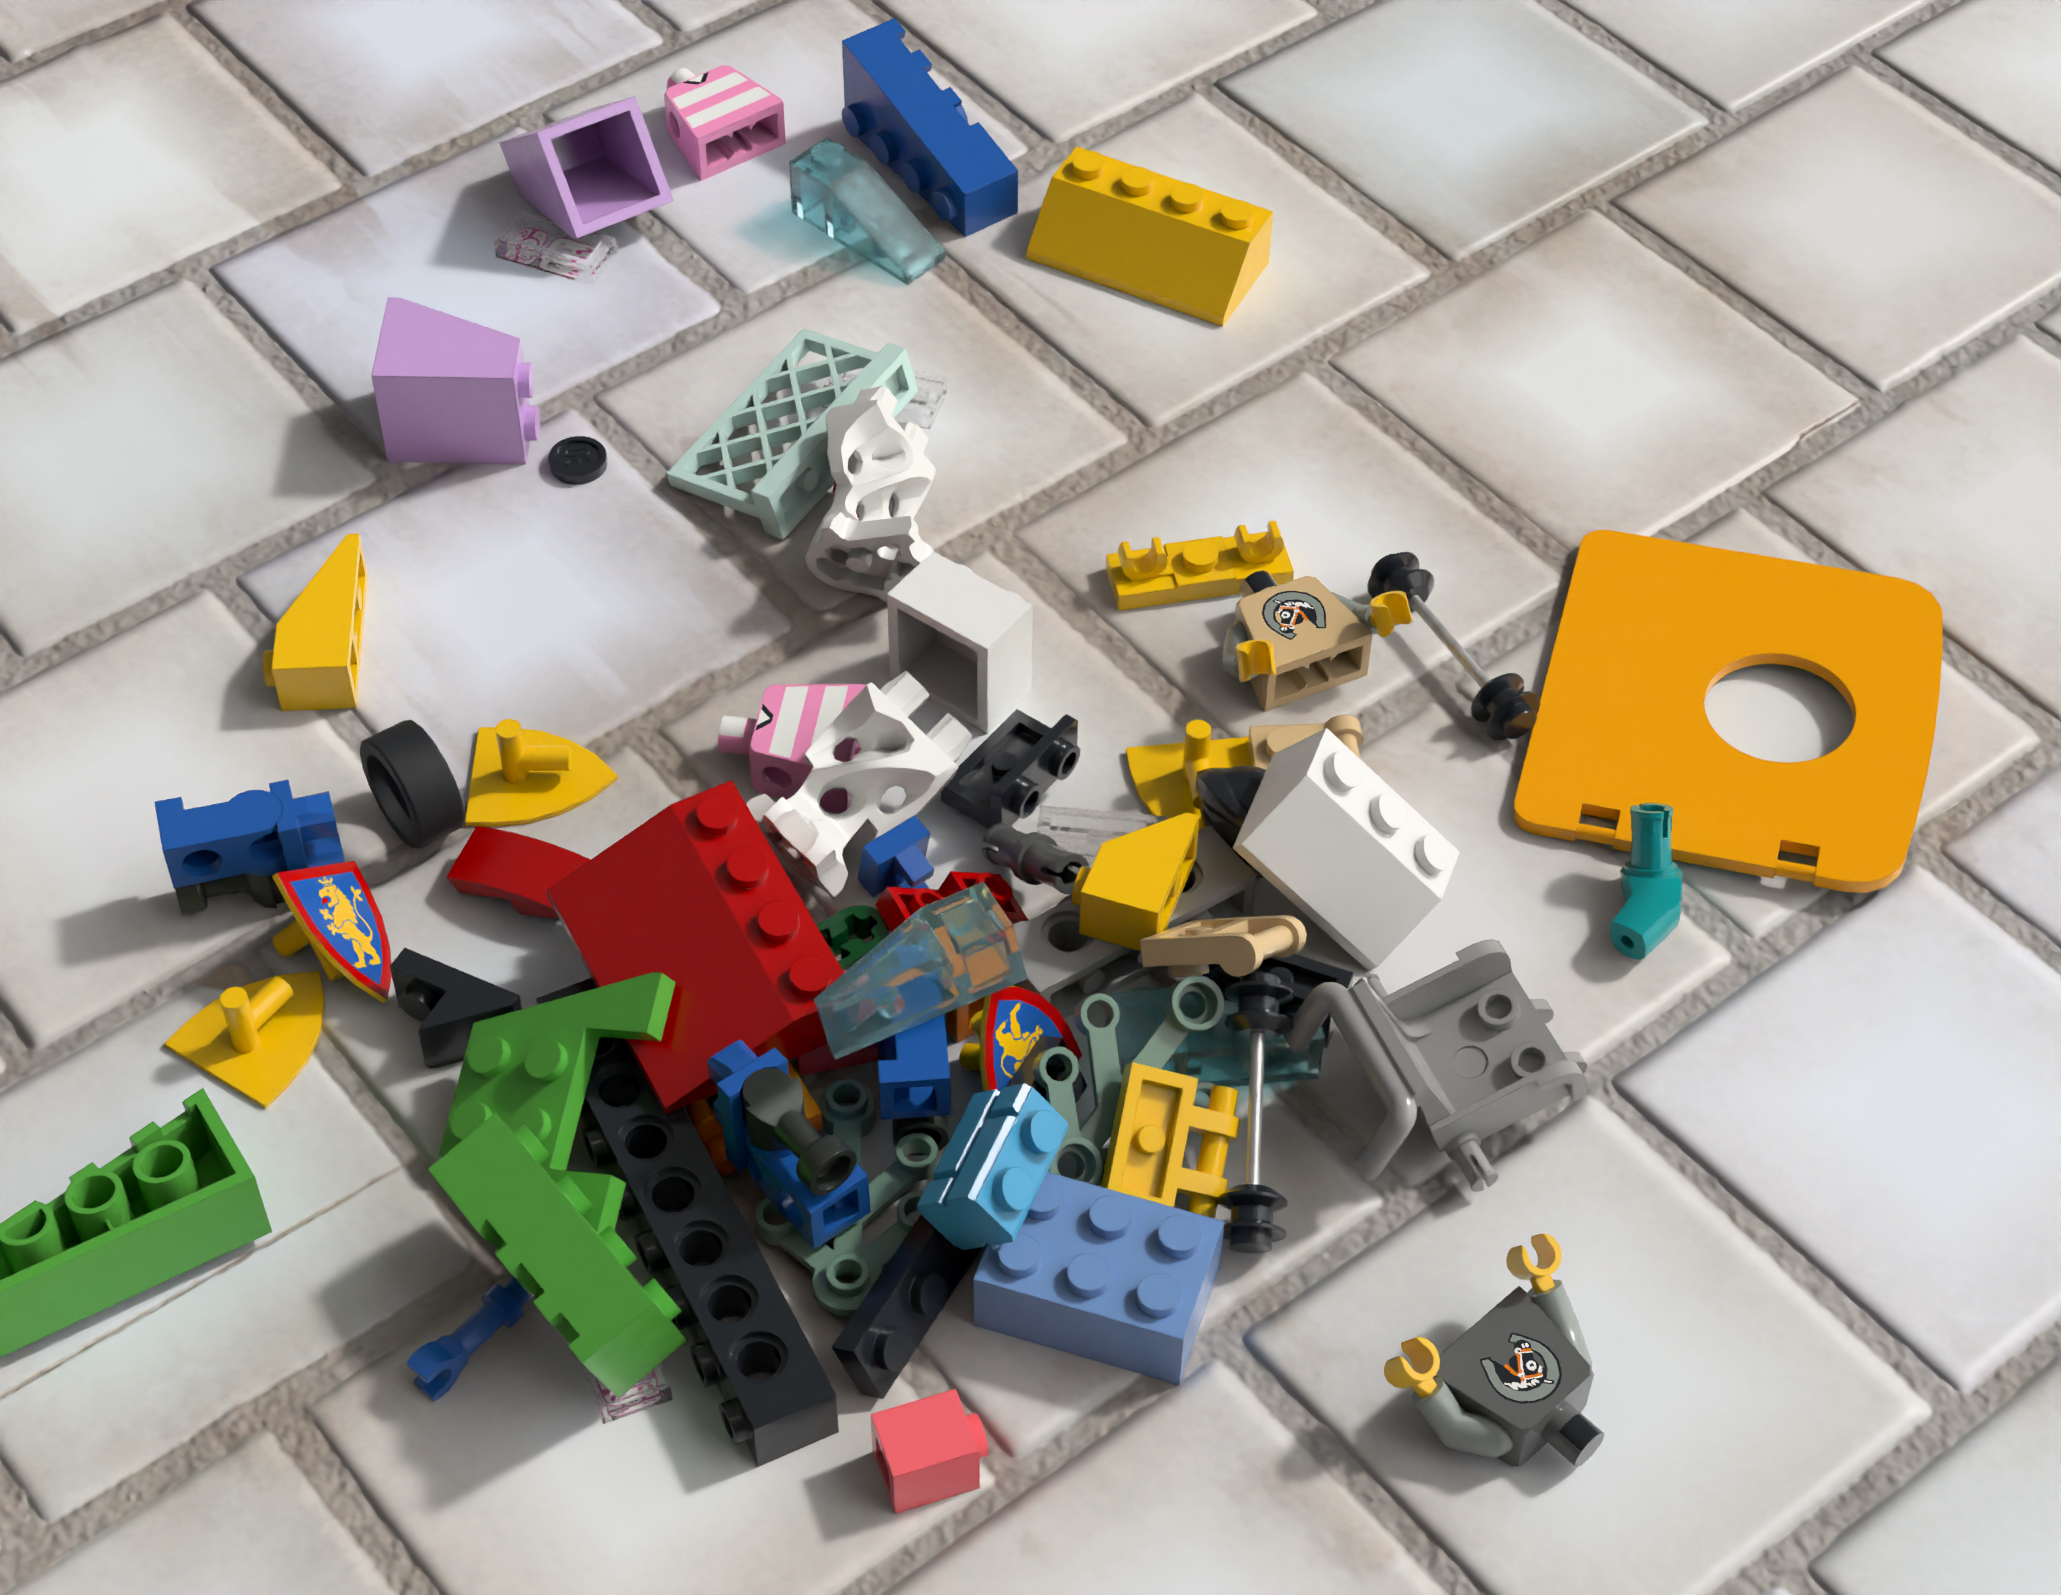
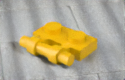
[1101,1062,1241,1219]

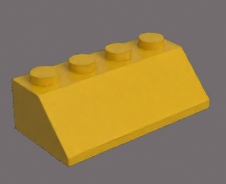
[1026,146,1273,327]

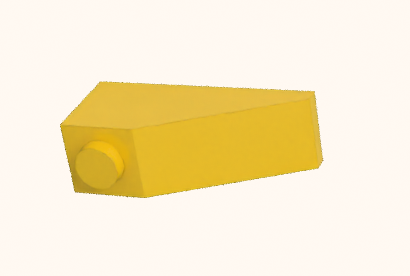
[263,533,368,711]

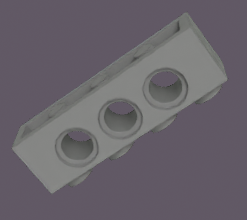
[994,825,1257,1019]

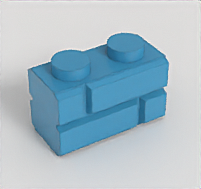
[917,1083,1069,1250]

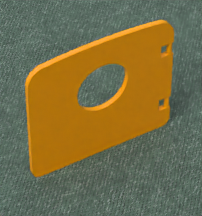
[1513,530,1943,893]

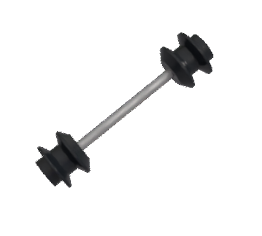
[1367,552,1540,740]
[1217,972,1294,1254]

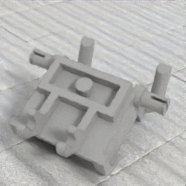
[1283,939,1588,1192]

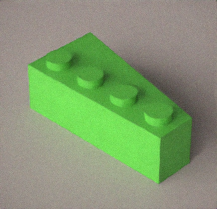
[0,1088,272,1358]
[428,1112,687,1398]

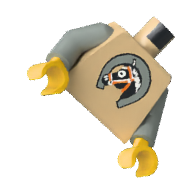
[1222,570,1413,712]

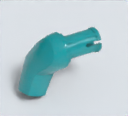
[1609,803,1683,960]

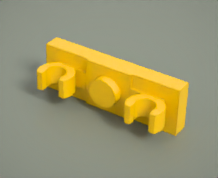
[1106,521,1294,611]

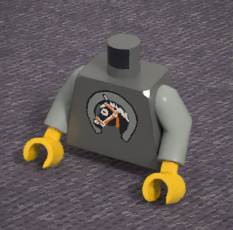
[1384,1233,1604,1467]

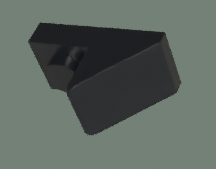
[390,947,522,1069]

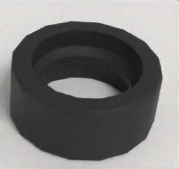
[360,720,465,848]

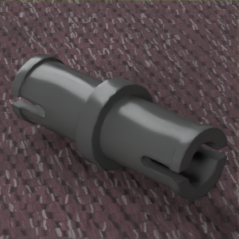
[982,823,1089,895]

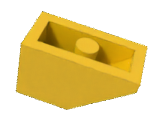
[1072,812,1199,951]

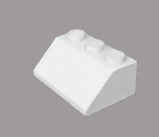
[1233,728,1460,971]

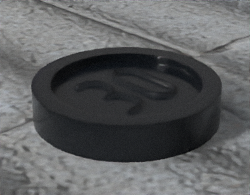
[548,436,608,485]

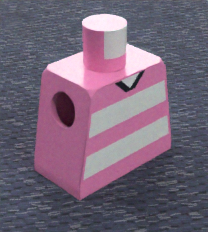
[664,65,786,181]
[718,684,867,814]

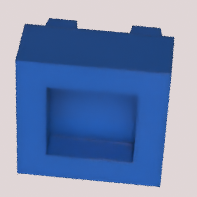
[857,815,934,897]

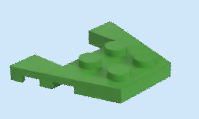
[438,972,676,1234]

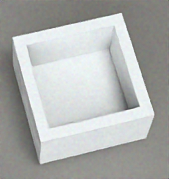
[887,551,1033,734]

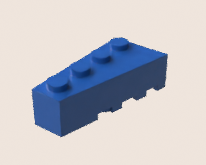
[842,18,1018,237]

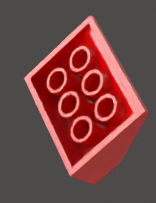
[547,780,857,1115]

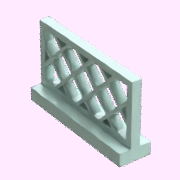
[666,328,918,540]

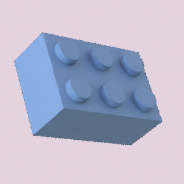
[973,1172,1224,1385]

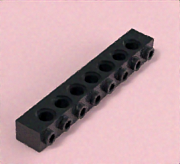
[536,978,839,1467]

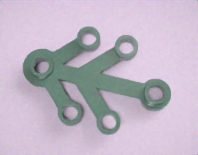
[1033,976,1225,1186]
[755,1078,938,1319]

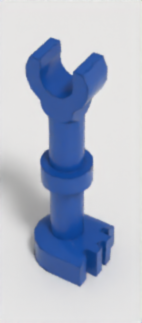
[406,1276,534,1402]

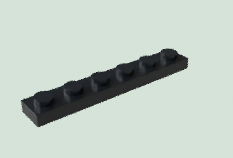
[831,1035,1088,1399]

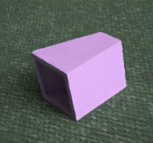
[499,96,674,239]
[371,297,540,464]

